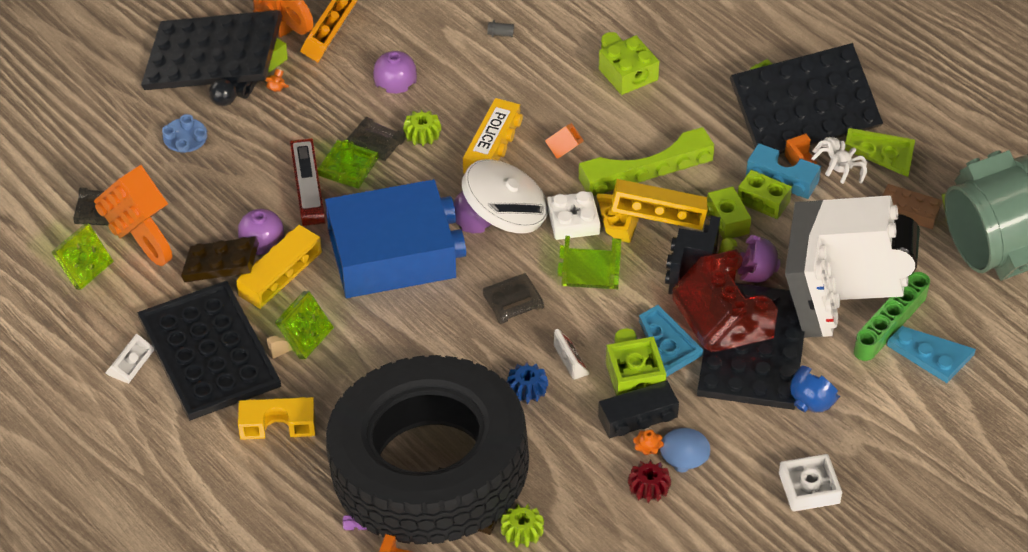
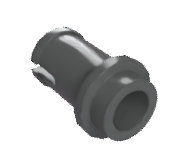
[487,20,514,37]

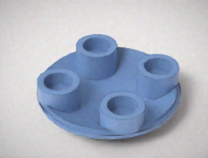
[162,114,207,153]
[660,428,710,473]

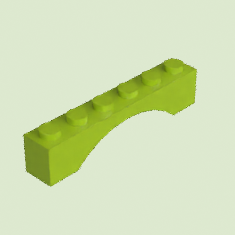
[579,127,714,196]

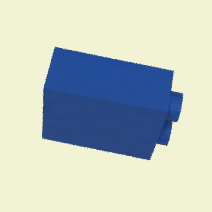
[325,179,466,298]

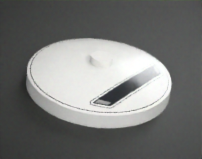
[462,159,548,233]

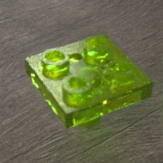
[317,140,378,189]
[52,224,114,290]
[275,291,334,359]

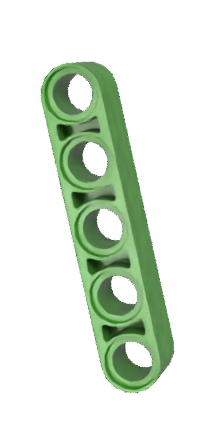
[854,272,930,361]

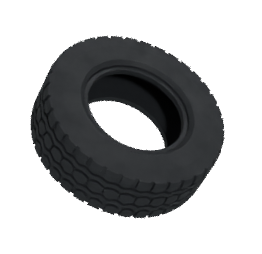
[326,355,529,544]

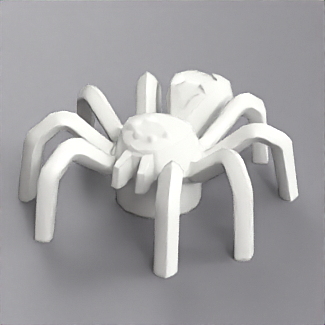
[811,137,867,184]

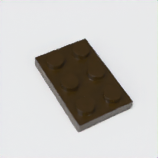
[181,236,259,283]

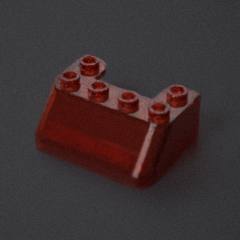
[672,249,778,351]

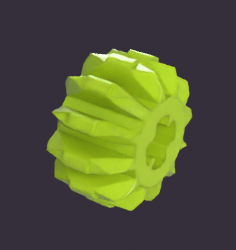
[403,109,441,146]
[501,503,544,548]

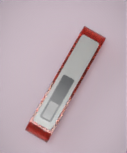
[290,138,325,226]

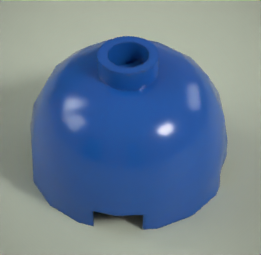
[790,365,840,413]

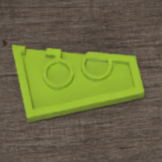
[845,128,915,177]

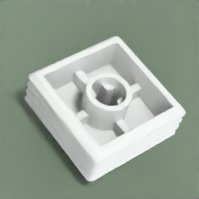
[547,191,601,240]
[779,454,842,511]

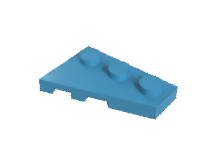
[639,305,703,377]
[887,326,976,383]

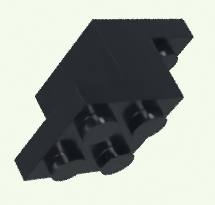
[665,216,721,296]

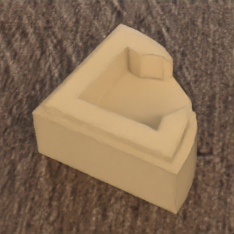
[267,336,294,359]

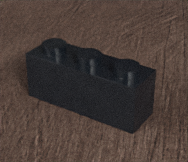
[598,381,679,439]

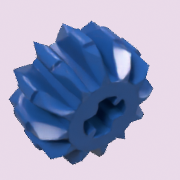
[506,362,548,404]

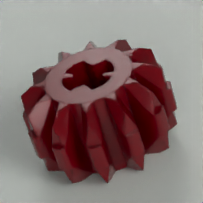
[628,459,671,504]

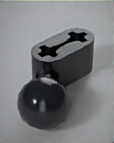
[209,79,258,106]

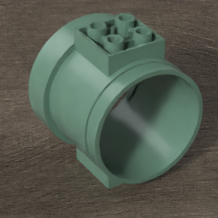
[945,150,1028,281]

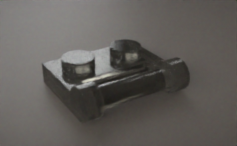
[347,117,406,161]
[73,187,109,226]
[483,273,544,324]

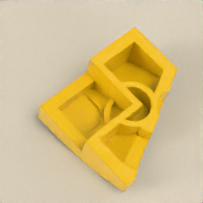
[597,193,639,243]

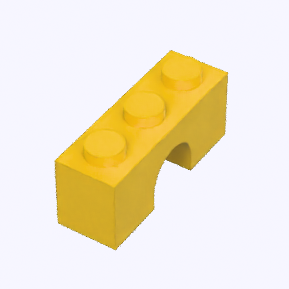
[238,397,315,439]

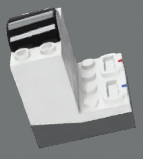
[785,195,920,338]

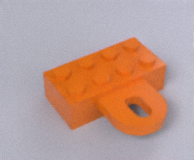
[253,0,313,38]
[94,165,172,266]

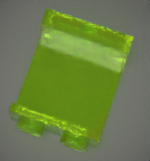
[558,235,621,290]

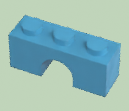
[746,143,821,199]

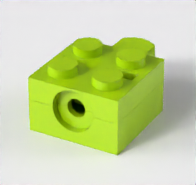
[599,32,660,95]
[605,328,666,396]

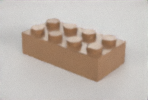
[882,184,943,230]

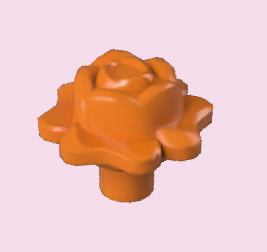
[264,69,289,92]
[633,430,664,455]

